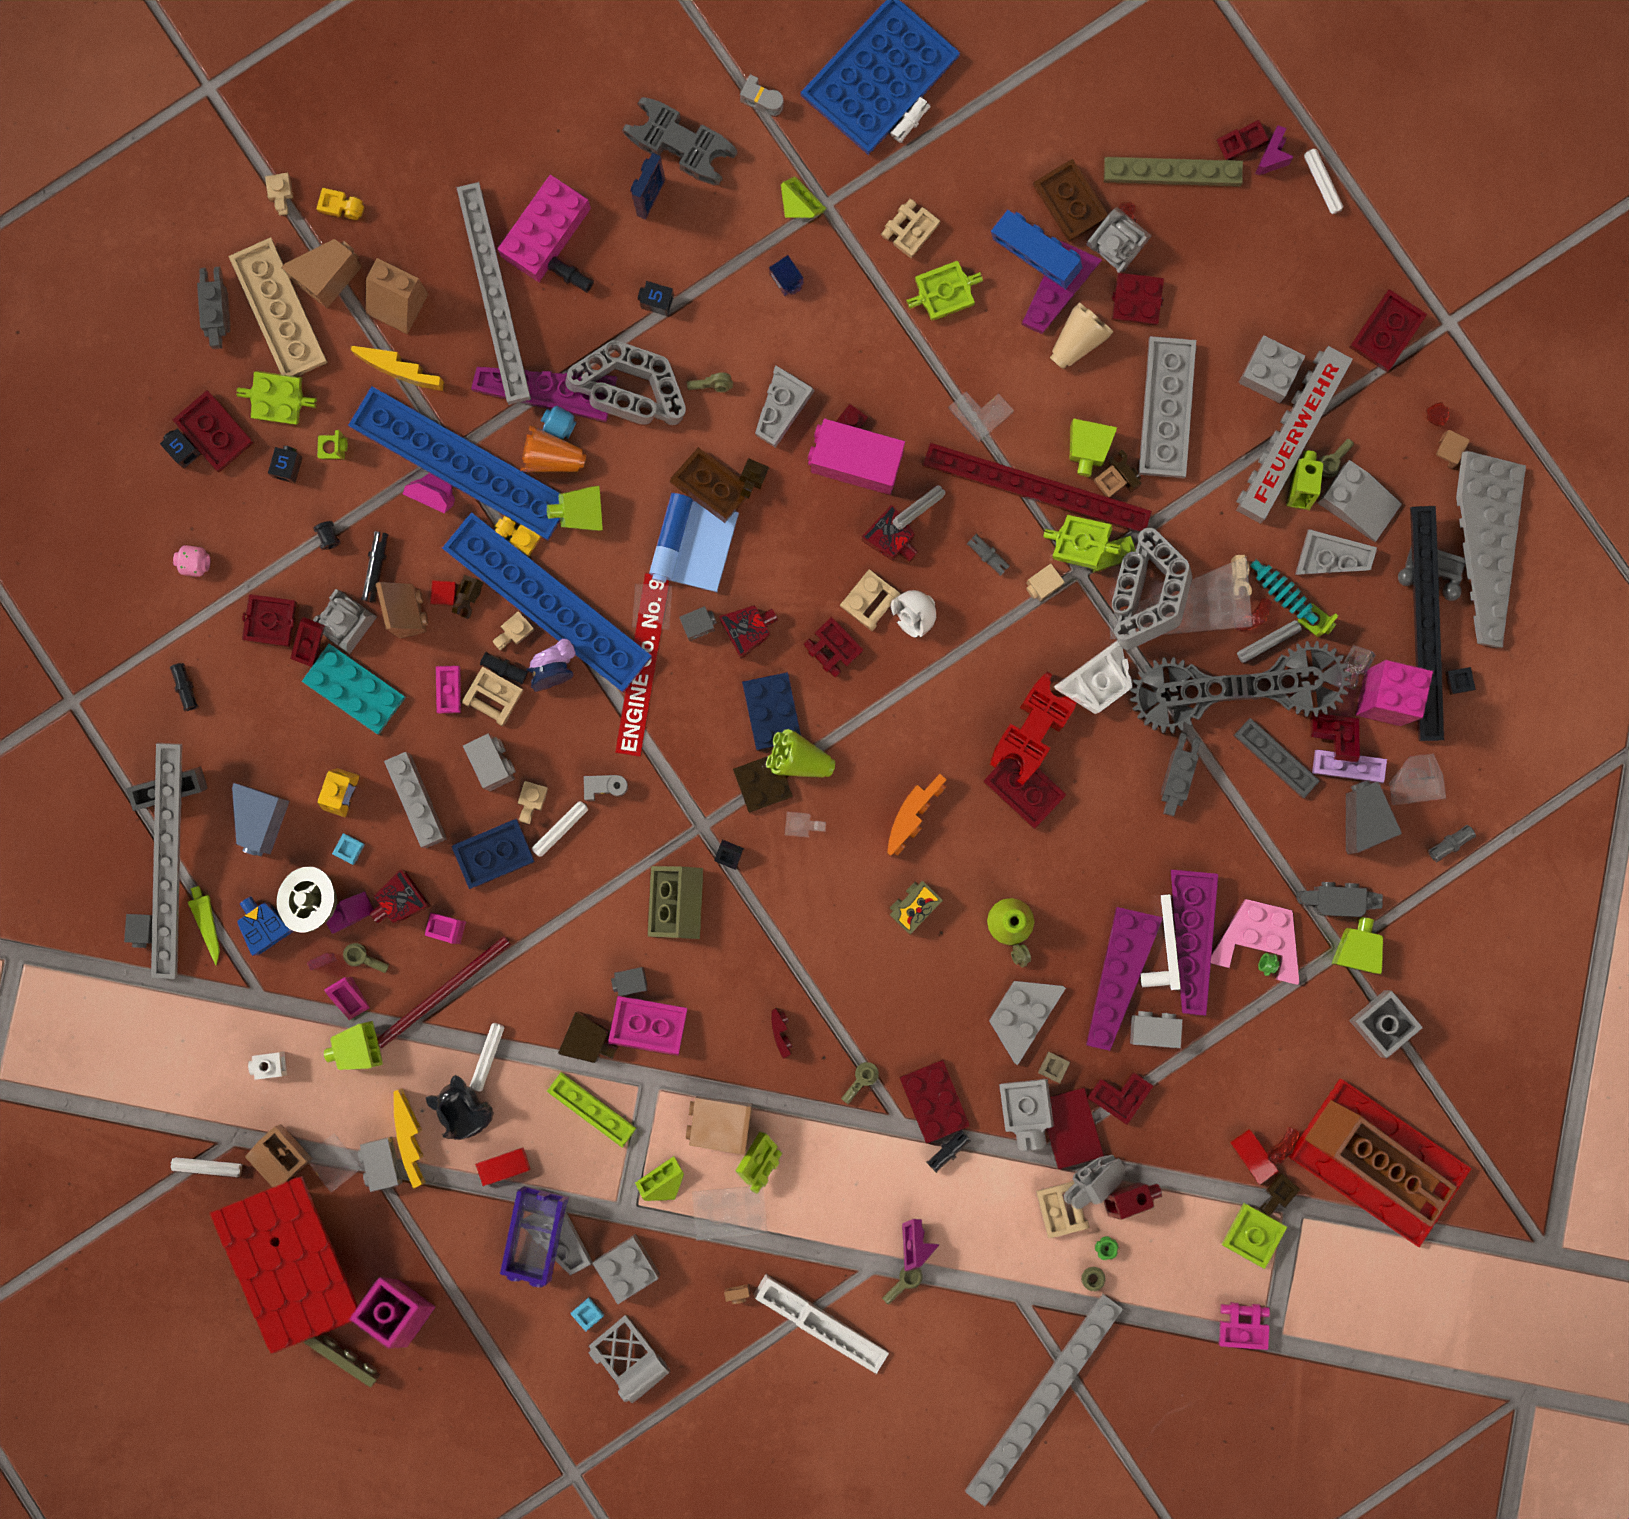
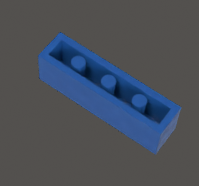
[991,210,1083,290]

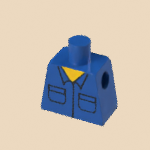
[237,896,294,956]

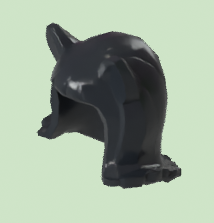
[426,1075,494,1140]

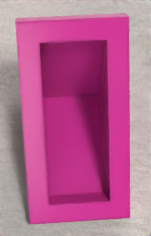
[425,913,466,944]
[324,977,369,1020]

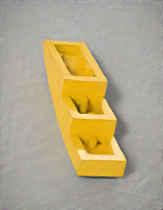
[351,346,444,391]
[394,1088,426,1189]

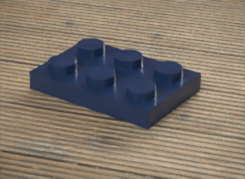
[630,152,666,220]
[742,672,801,751]
[451,819,535,889]

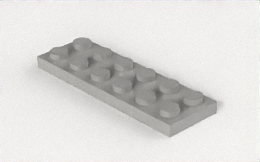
[1139,336,1196,478]

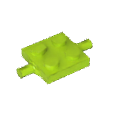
[907,261,983,321]
[237,371,317,424]
[1044,515,1122,570]

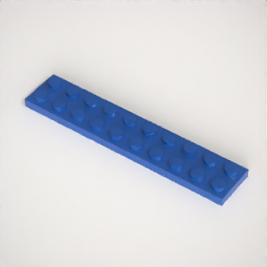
[348,386,560,541]
[442,512,652,693]

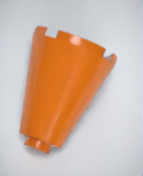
[520,425,586,472]

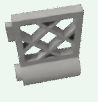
[588,1315,670,1403]

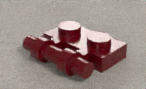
[803,617,864,678]

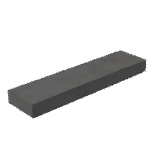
[1233,718,1320,799]

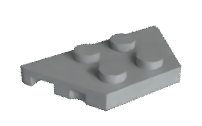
[989,981,1066,1065]

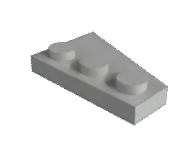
[755,365,814,448]
[1295,530,1377,575]
[519,1210,593,1275]

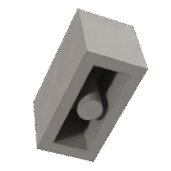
[1130,1011,1182,1048]
[358,1136,403,1192]

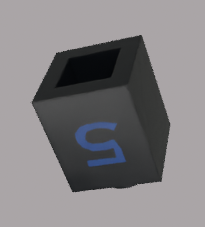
[637,281,674,317]
[160,429,201,469]
[268,445,303,484]

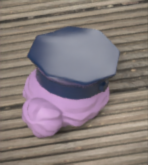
[526,639,575,692]

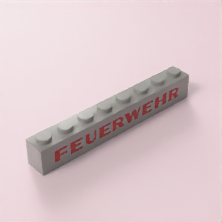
[1236,346,1353,524]

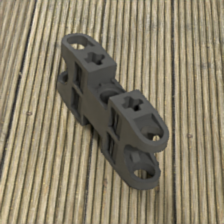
[622,97,738,185]

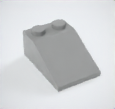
[1318,460,1402,542]

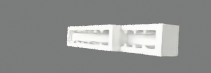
[753,1274,889,1374]

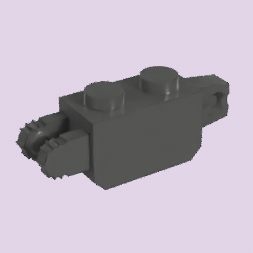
[197,267,230,349]
[1160,732,1201,817]
[1295,882,1383,917]

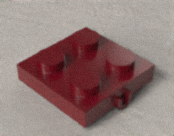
[1112,273,1164,325]
[242,594,297,647]

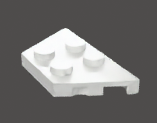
[1054,641,1133,714]

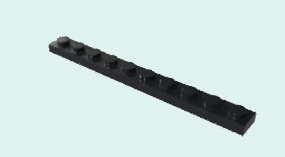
[1410,506,1444,741]

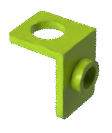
[318,430,348,459]
[1298,604,1338,637]

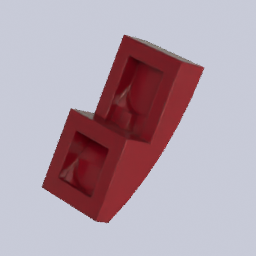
[1216,120,1269,160]

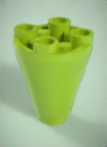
[766,729,835,778]
[987,898,1034,945]

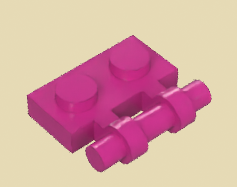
[1219,1302,1270,1350]

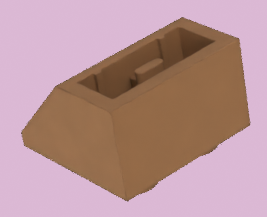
[245,1124,313,1187]

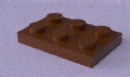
[1033,159,1108,242]
[670,447,753,523]

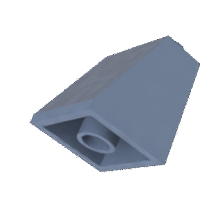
[232,783,290,857]

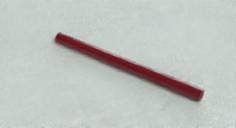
[377,936,512,1048]

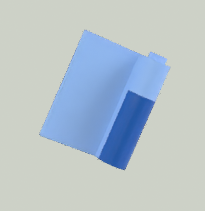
[649,493,739,592]

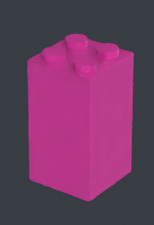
[808,419,905,495]
[1355,660,1433,726]
[350,1278,435,1348]

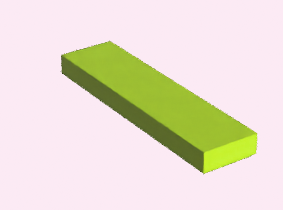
[546,1072,637,1148]

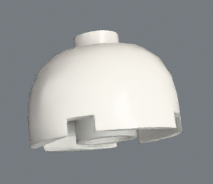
[891,590,937,638]

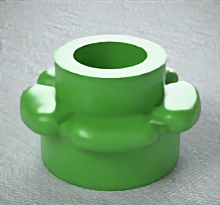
[1258,953,1280,976]
[1095,1236,1118,1260]

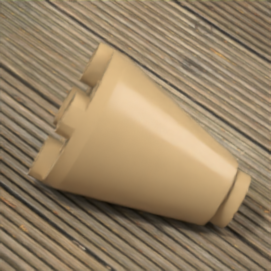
[1050,302,1114,370]

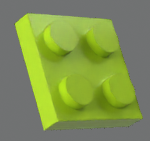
[1221,1203,1287,1269]

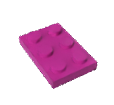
[608,996,687,1056]

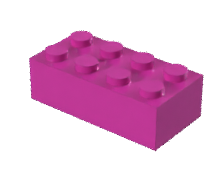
[498,175,591,282]

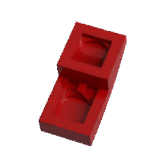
[1230,1129,1279,1185]
[475,1147,531,1186]

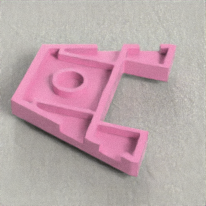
[1211,899,1299,985]

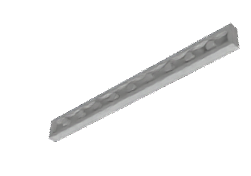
[457,182,531,405]
[151,743,182,979]
[965,1293,1123,1506]

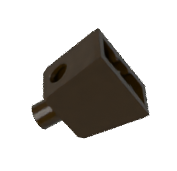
[558,1011,618,1063]

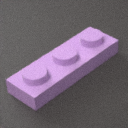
[1312,750,1387,783]

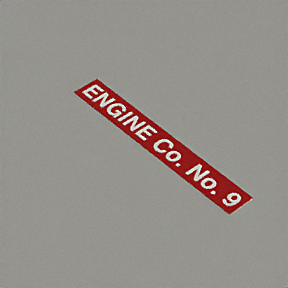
[615,573,669,757]

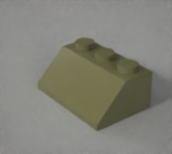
[648,866,703,939]

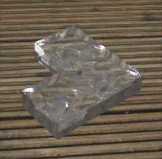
[948,392,1014,442]

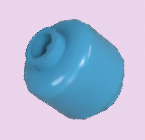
[541,406,577,440]

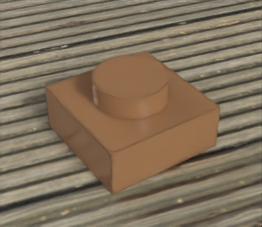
[1094,465,1127,498]
[724,1284,750,1304]

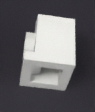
[248,1052,287,1080]

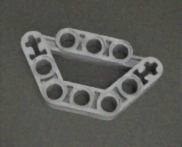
[565,341,686,425]
[1112,528,1193,649]

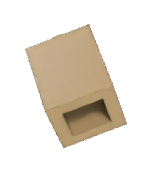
[1026,564,1065,602]

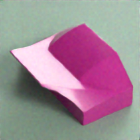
[403,473,455,513]

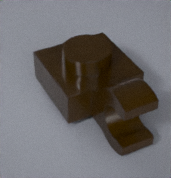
[1109,450,1141,493]
[739,458,769,499]
[452,575,484,619]
[1259,1173,1300,1216]

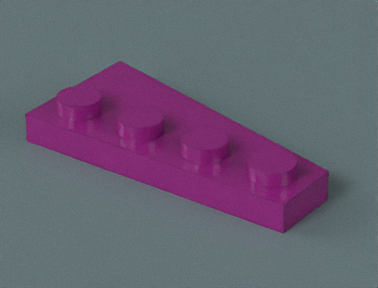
[1022,241,1102,334]

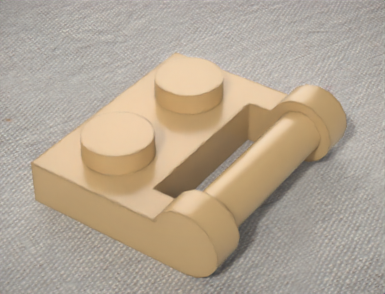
[840,569,901,631]
[462,667,524,726]
[1036,1181,1089,1238]

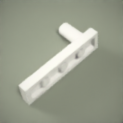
[1141,895,1181,990]

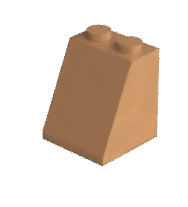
[281,239,362,309]
[366,258,428,334]
[686,1096,753,1155]

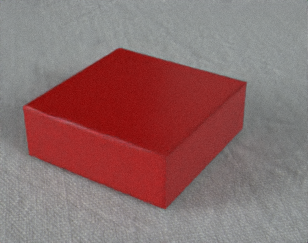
[430,580,456,606]

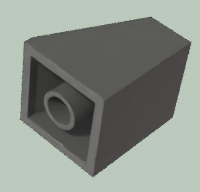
[1346,780,1402,854]

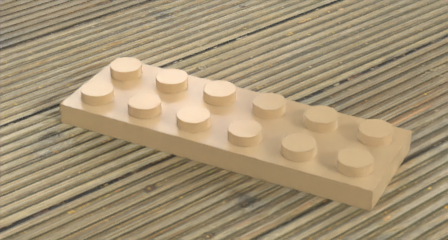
[229,238,328,377]

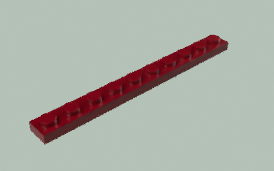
[923,443,1152,533]

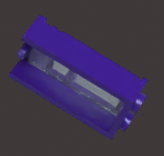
[500,1186,569,1287]

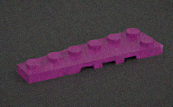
[471,367,617,423]
[1171,870,1218,1015]
[1086,907,1163,1051]

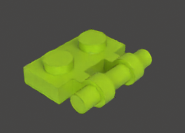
[735,1132,782,1194]

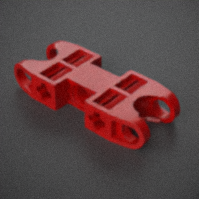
[989,671,1077,785]

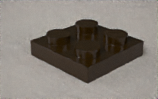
[733,756,793,813]

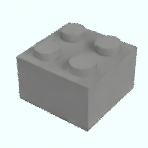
[1238,335,1305,403]
[463,733,516,791]
[1349,990,1423,1058]
[593,1234,661,1304]

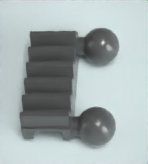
[1398,547,1466,601]

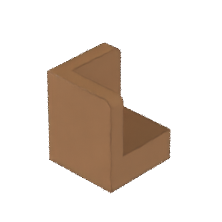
[1436,430,1470,469]

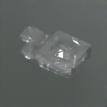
[1343,645,1376,690]
[785,812,826,838]

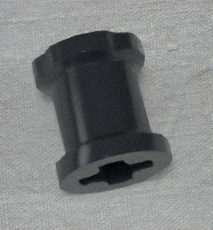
[313,521,341,550]

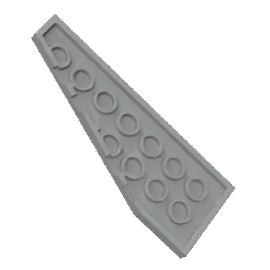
[1456,451,1526,648]

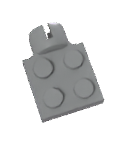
[999,1079,1054,1151]

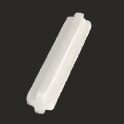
[1304,149,1343,214]
[532,801,588,857]
[470,1023,504,1092]
[171,1158,242,1177]

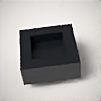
[1445,667,1476,695]
[714,839,744,870]

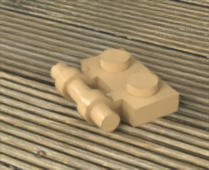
[881,199,940,259]

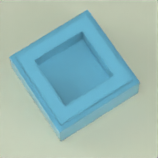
[332,833,365,865]
[570,1297,604,1332]

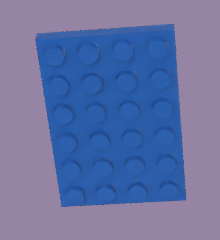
[800,0,960,155]

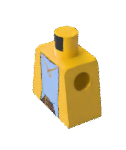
[318,768,360,817]

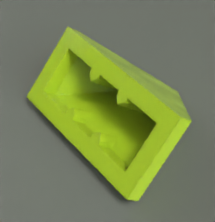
[781,177,827,218]
[635,1156,684,1201]

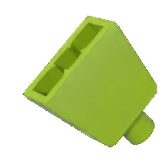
[1070,419,1117,477]
[1286,450,1323,510]
[547,486,603,531]
[1332,917,1383,974]
[324,1021,383,1070]

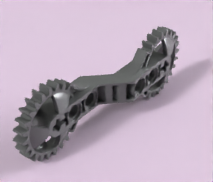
[1130,641,1351,733]

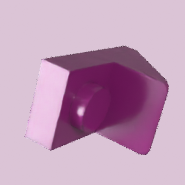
[1255,125,1293,175]
[326,892,374,934]
[902,1219,939,1271]

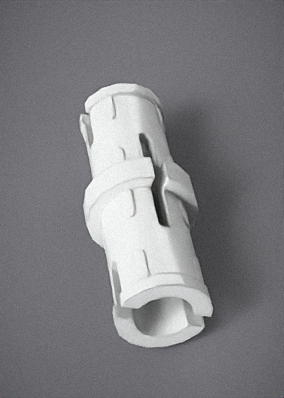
[890,97,930,143]

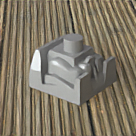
[1086,207,1152,273]
[313,589,377,654]

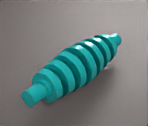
[1250,559,1319,625]

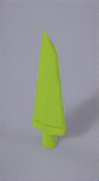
[188,886,220,965]

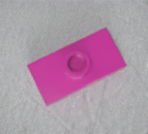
[436,666,461,714]

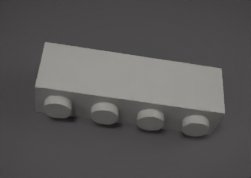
[384,752,447,848]

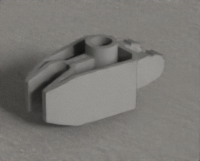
[1064,1155,1126,1210]

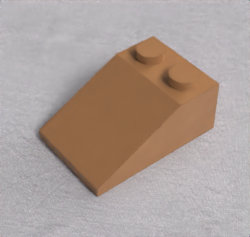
[376,582,429,639]

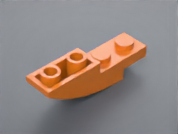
[887,774,947,857]

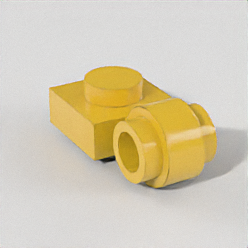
[316,188,364,220]
[495,516,541,557]

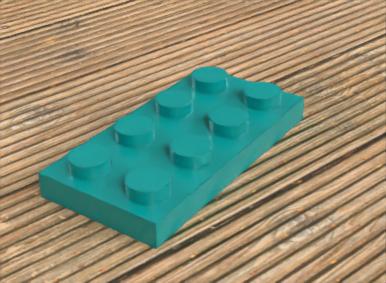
[302,644,406,735]

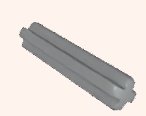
[893,486,945,529]
[1237,620,1302,663]

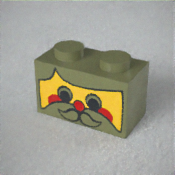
[889,881,943,935]

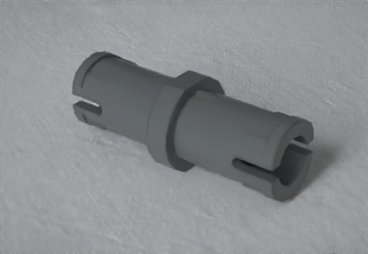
[967,533,1010,576]
[1428,825,1476,863]

